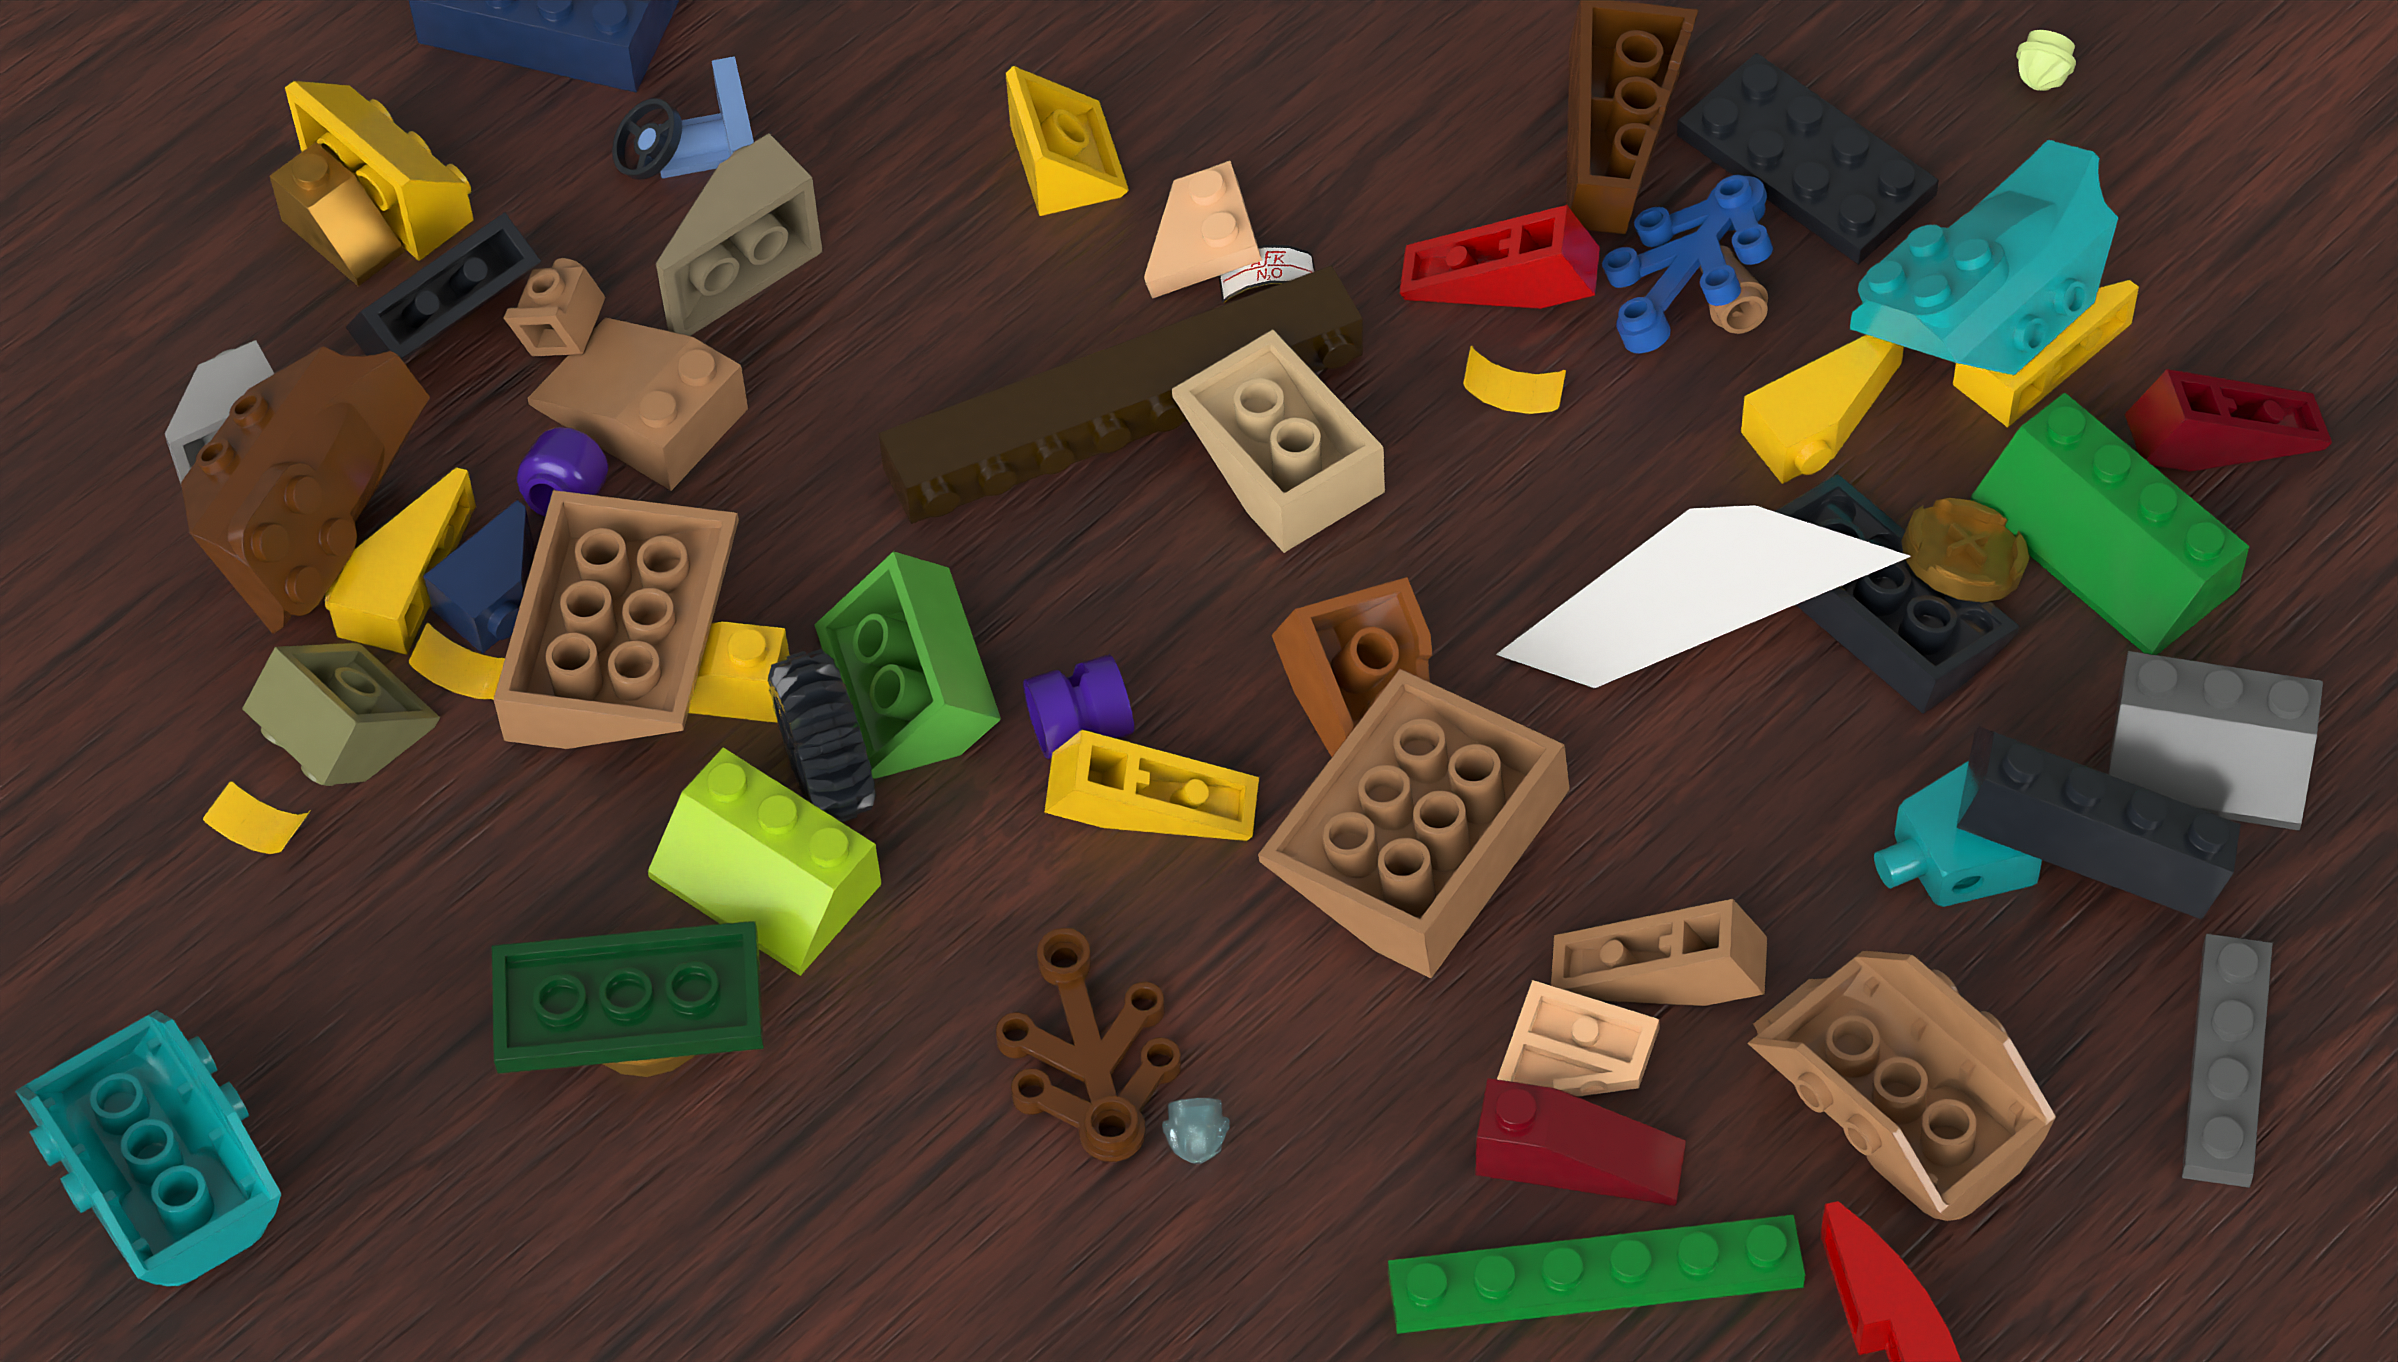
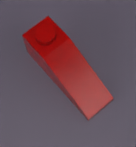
[1400,205,1600,309]

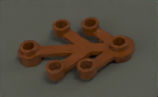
[996,928,1181,1162]

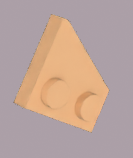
[1144,161,1262,299]
[1497,980,1660,1097]

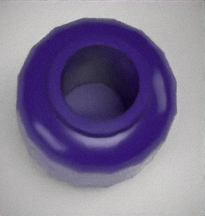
[516,427,608,517]

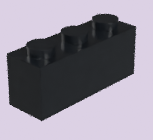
[346,212,541,361]

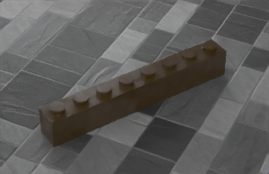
[878,265,1363,524]

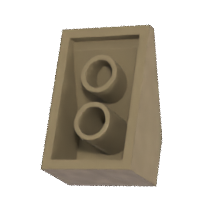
[656,133,823,336]

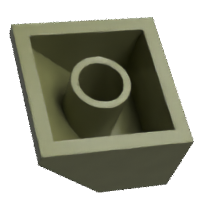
[242,643,440,786]

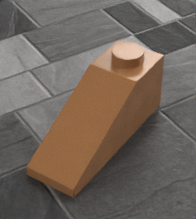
[1551,899,1767,1006]

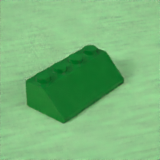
[1970,393,2249,655]

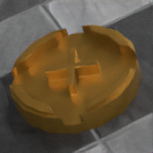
[1901,498,2029,603]

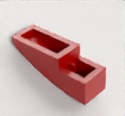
[1820,1201,1962,1362]

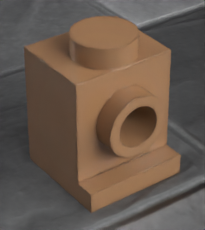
[504,258,606,356]

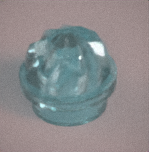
[1162,1098,1230,1164]

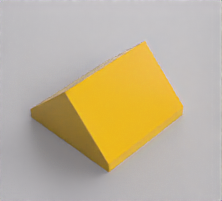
[1006,66,1129,216]

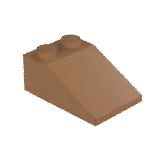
[528,317,748,491]

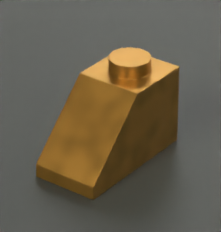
[270,142,404,286]

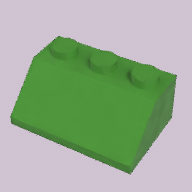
[814,551,1001,779]

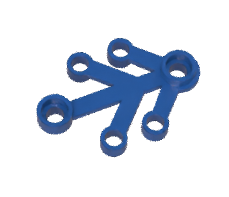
[1602,175,1773,353]

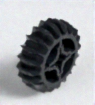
[768,649,876,822]

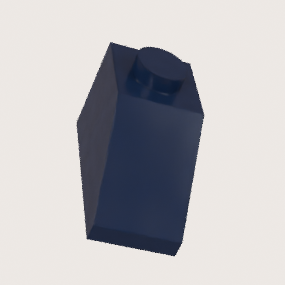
[424,500,534,654]

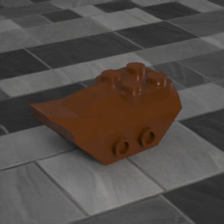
[181,346,430,634]

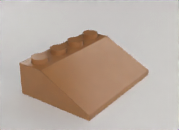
[493,490,739,749]
[1258,669,1570,978]

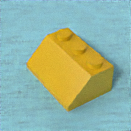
[285,81,474,261]

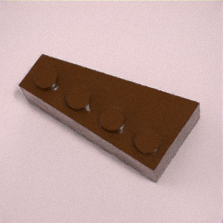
[1566,0,1699,234]

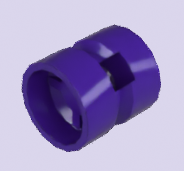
[1023,654,1134,759]

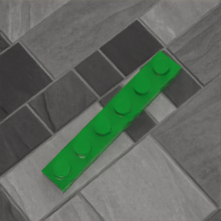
[1388,1215,1805,1334]

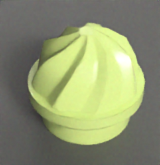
[2016,30,2076,91]

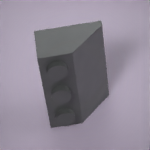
[2108,651,2323,831]

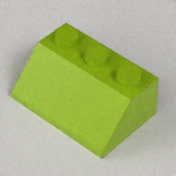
[648,747,881,976]

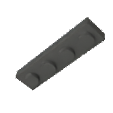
[2182,934,2273,1188]

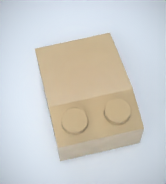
[1172,330,1385,553]

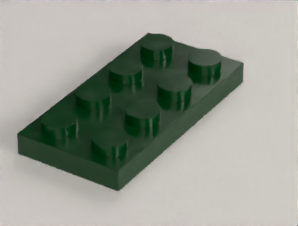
[492,921,764,1074]

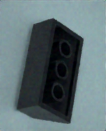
[1956,726,2241,919]

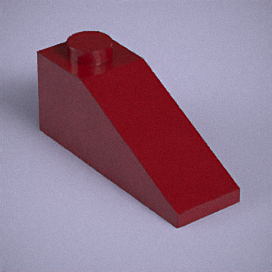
[2125,369,2332,471]
[1475,1078,1686,1206]

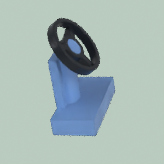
[612,56,754,180]

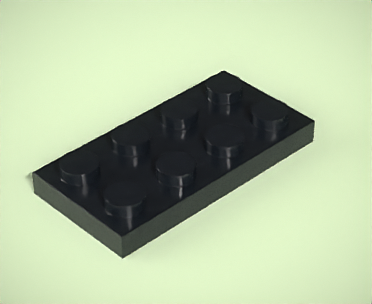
[1677,53,1939,265]

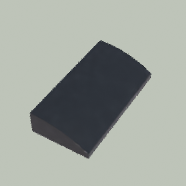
[1774,474,2020,714]

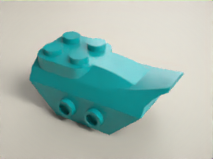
[1850,140,2118,375]
[15,1010,281,1286]

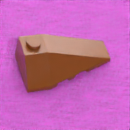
[1271,577,1432,757]

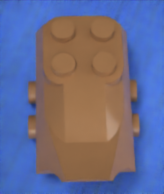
[1748,951,2056,1221]

